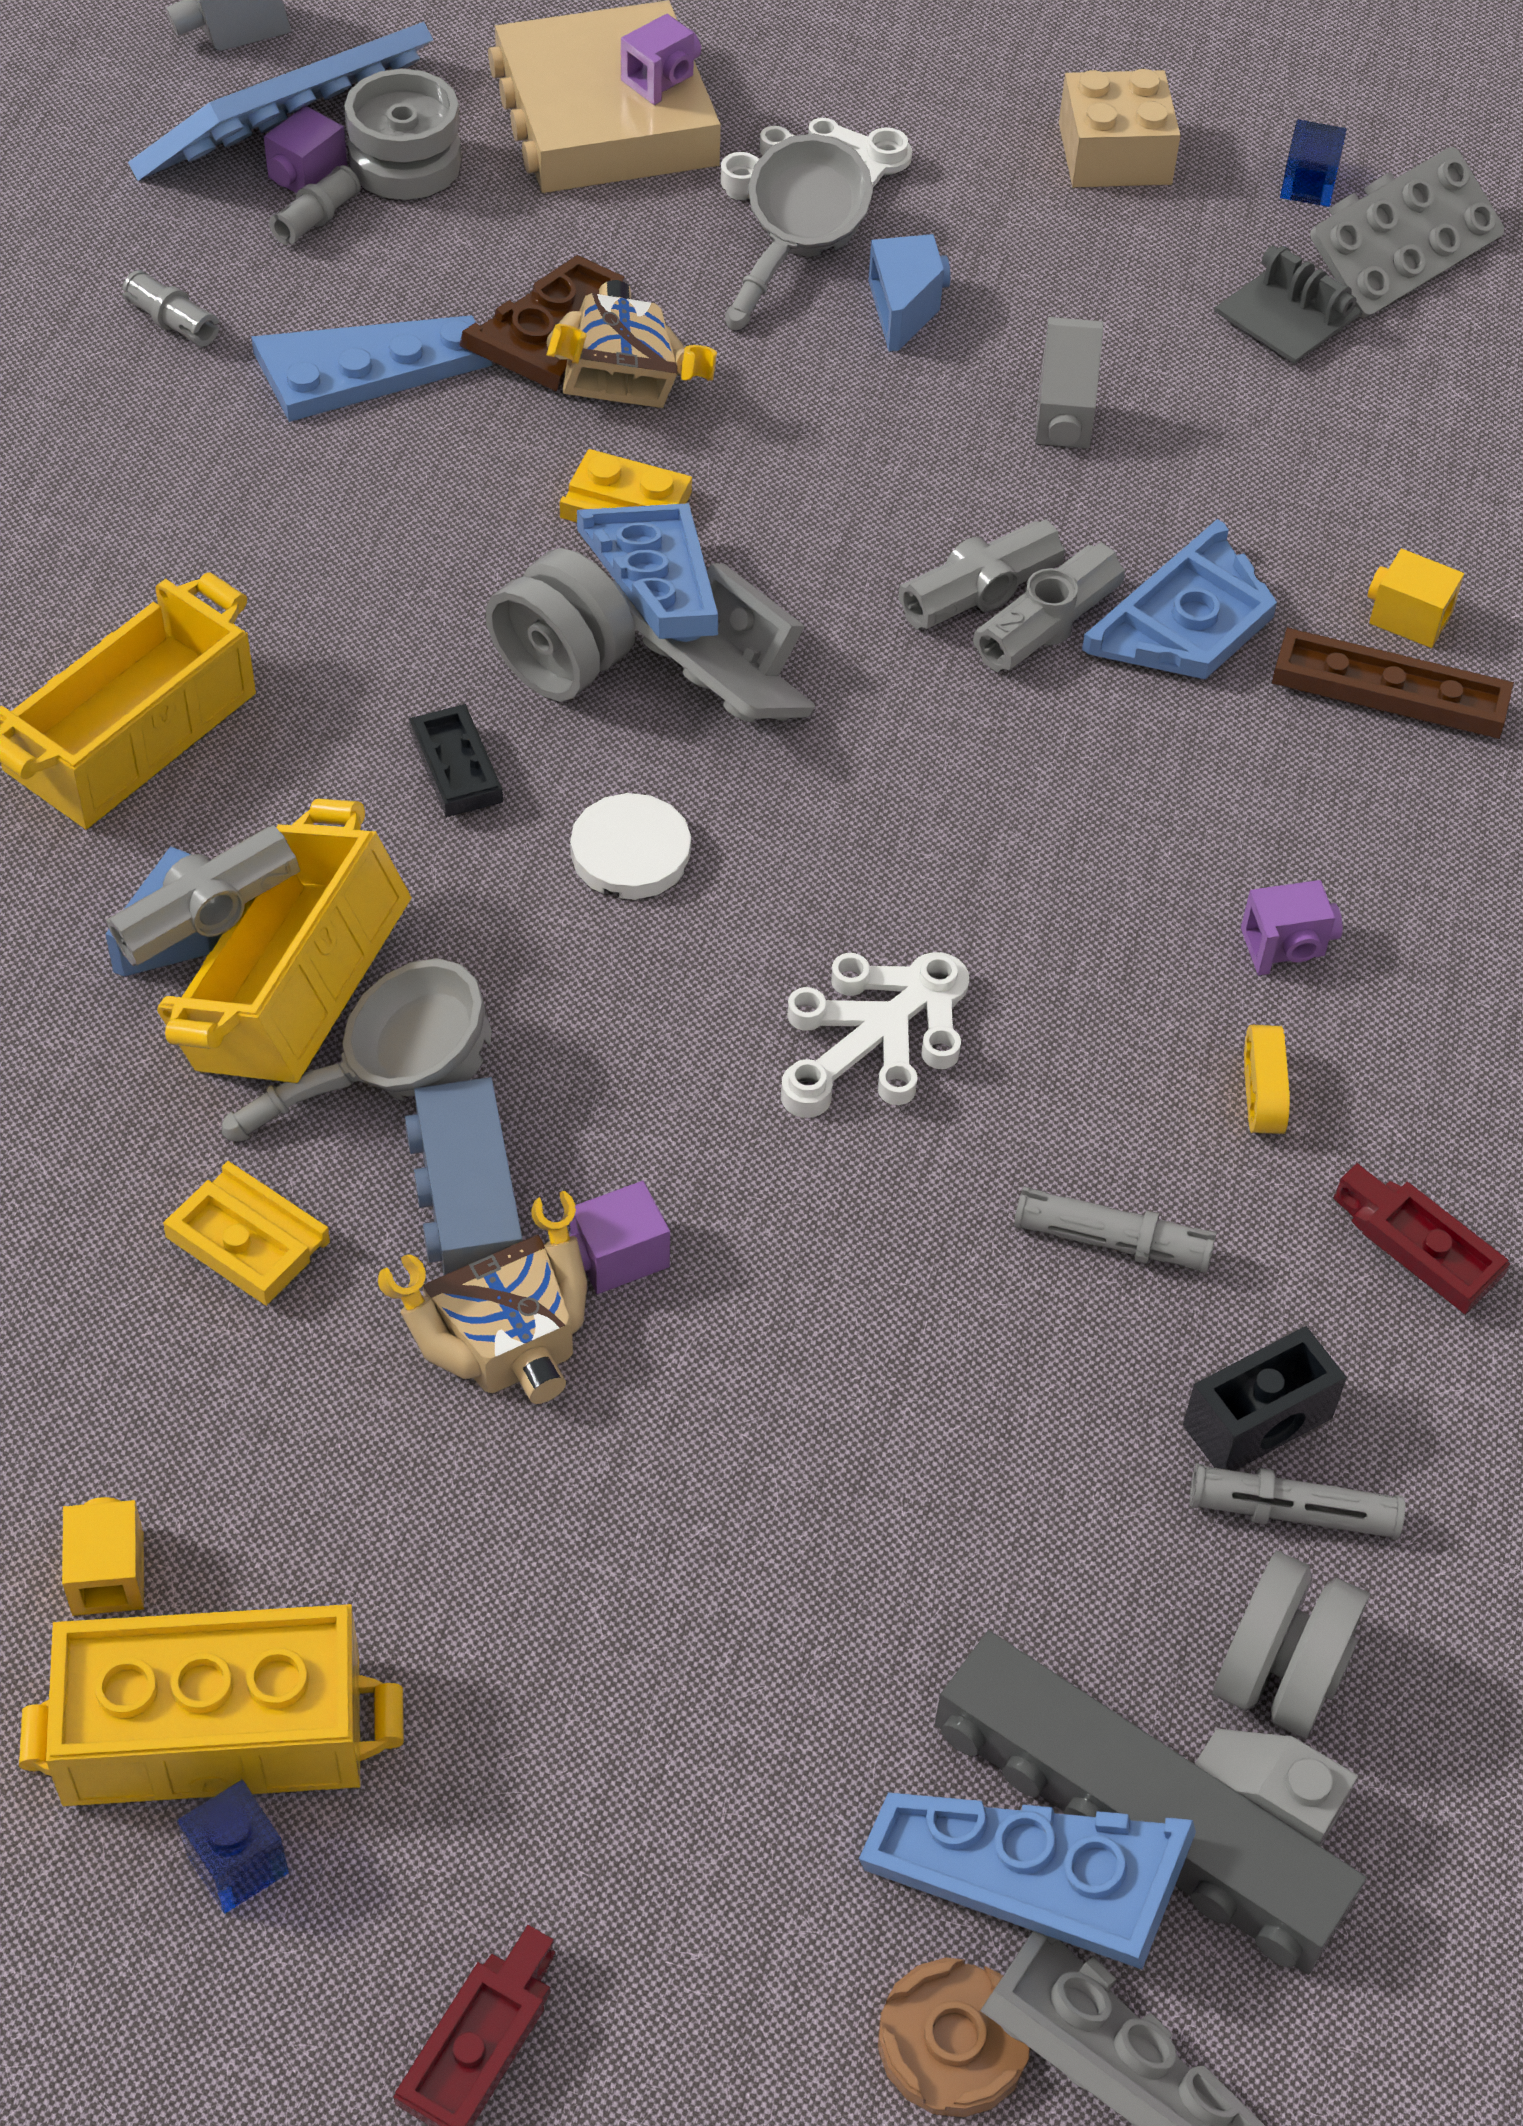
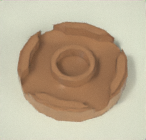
[878,1957,1030,2118]

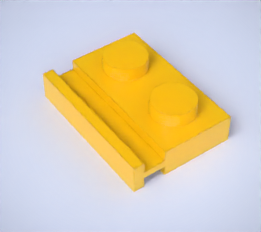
[559,449,692,522]
[163,1161,330,1306]

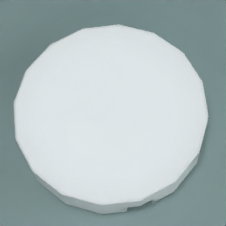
[570,793,691,900]

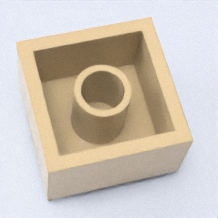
[1059,69,1180,188]

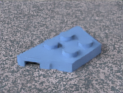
[1082,519,1277,679]

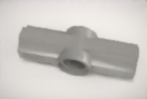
[898,519,1065,630]
[973,542,1125,673]
[106,825,300,966]

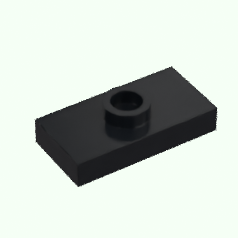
[409,704,503,818]

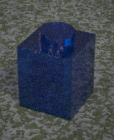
[1280,119,1347,207]
[176,1779,289,1914]

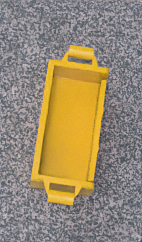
[0,572,256,830]
[157,799,412,1083]
[19,1604,404,1806]

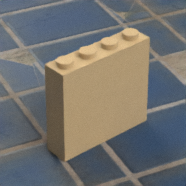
[488,0,721,193]

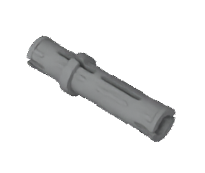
[1014,1186,1217,1273]
[1189,1463,1405,1540]

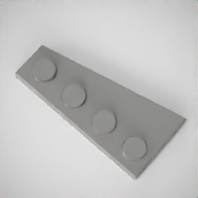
[980,1931,1265,2126]

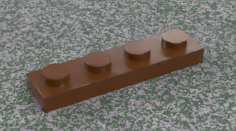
[1272,627,1514,739]

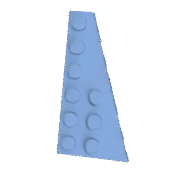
[128,22,433,181]

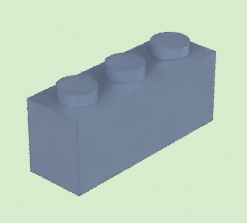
[405,1077,523,1276]

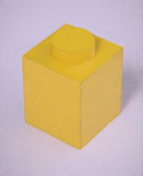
[1367,548,1464,648]
[62,1497,144,1616]

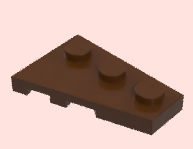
[459,255,625,392]

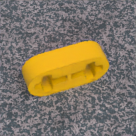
[1244,1025,1290,1134]

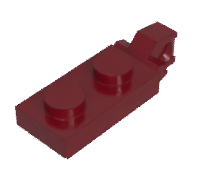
[1333,1163,1510,1315]
[393,1925,556,2126]

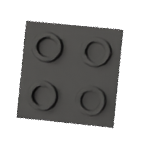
[1214,245,1362,364]

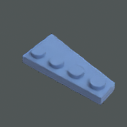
[251,315,492,422]
[577,503,718,642]
[859,1792,1196,1970]

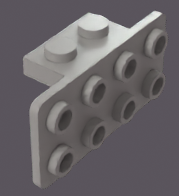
[1310,147,1504,318]
[613,563,815,722]

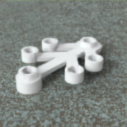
[721,118,912,200]
[781,952,969,1118]

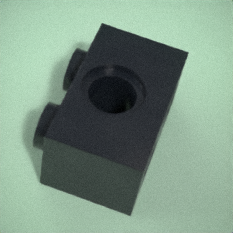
[1183,1326,1347,1471]

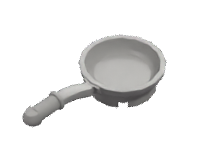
[725,133,873,331]
[222,958,492,1142]

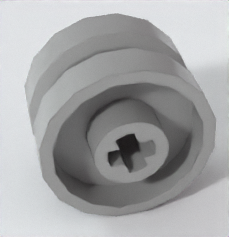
[344,68,462,200]
[485,548,635,702]
[1212,1550,1371,1740]

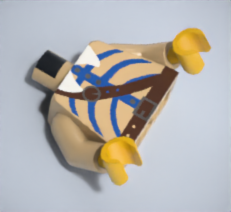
[546,280,717,408]
[378,1191,588,1404]

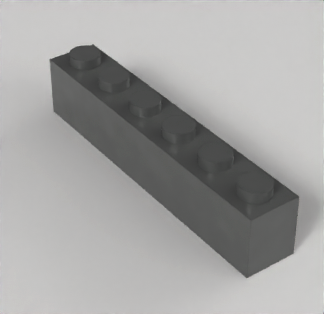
[935,1630,1367,1975]

